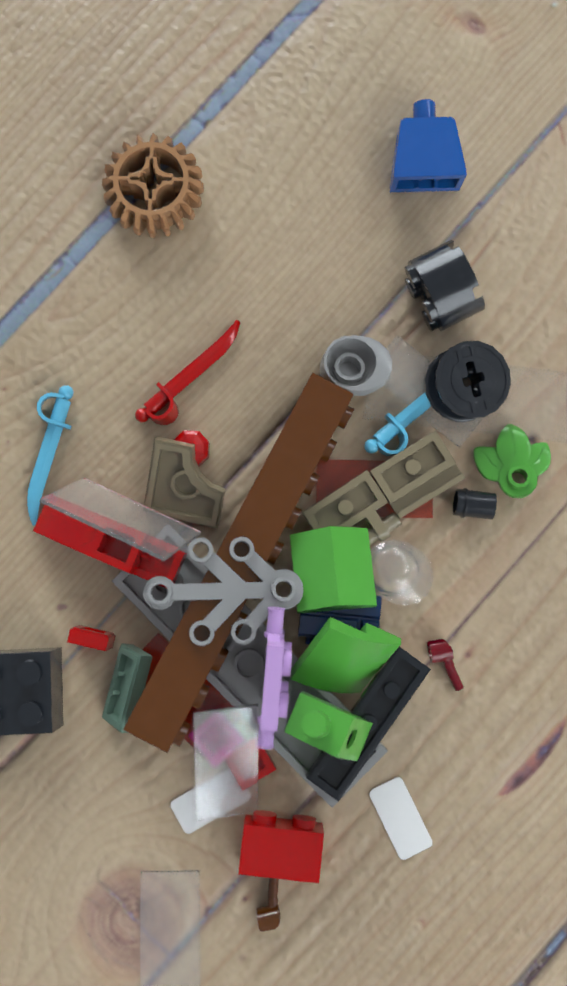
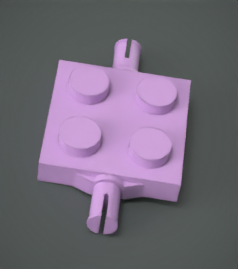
[257,607,292,749]

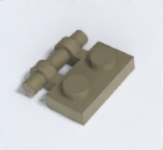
[302,470,402,545]

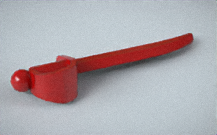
[135,320,240,425]

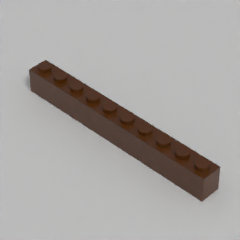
[123,372,354,753]

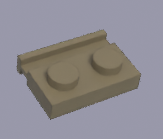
[369,430,466,519]

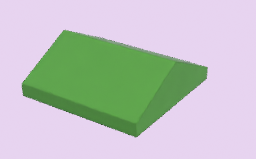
[290,526,377,614]

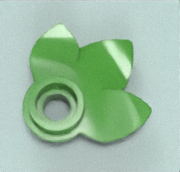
[473,424,551,498]

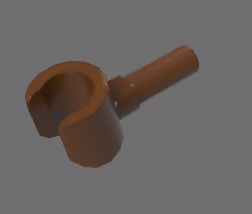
[257,878,280,932]

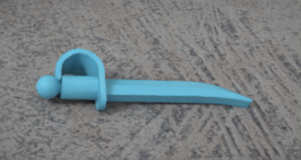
[27,385,74,526]
[364,392,431,456]

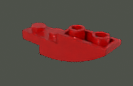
[33,496,187,589]

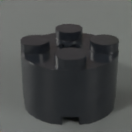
[404,240,485,332]

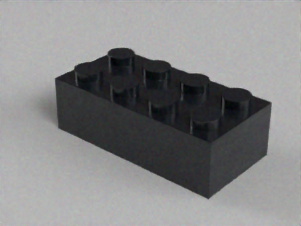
[0,647,64,735]

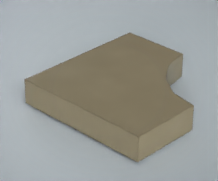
[143,437,226,529]

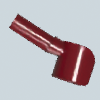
[427,639,464,691]

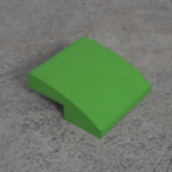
[290,617,401,693]

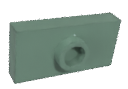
[102,643,153,733]

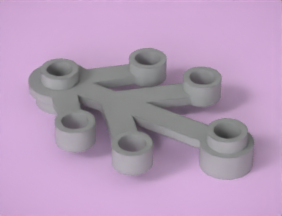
[143,537,303,646]

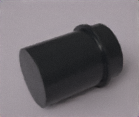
[453,488,497,520]

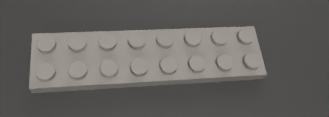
[112,526,388,808]

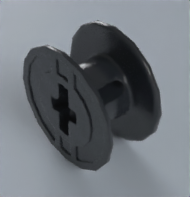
[424,341,511,422]

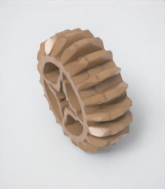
[102,133,204,239]

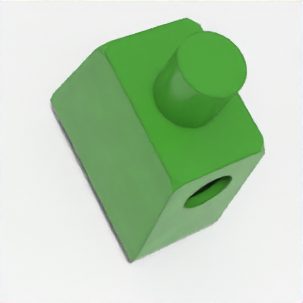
[284,691,373,761]

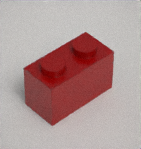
[238,810,324,883]

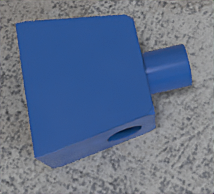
[390,99,467,192]

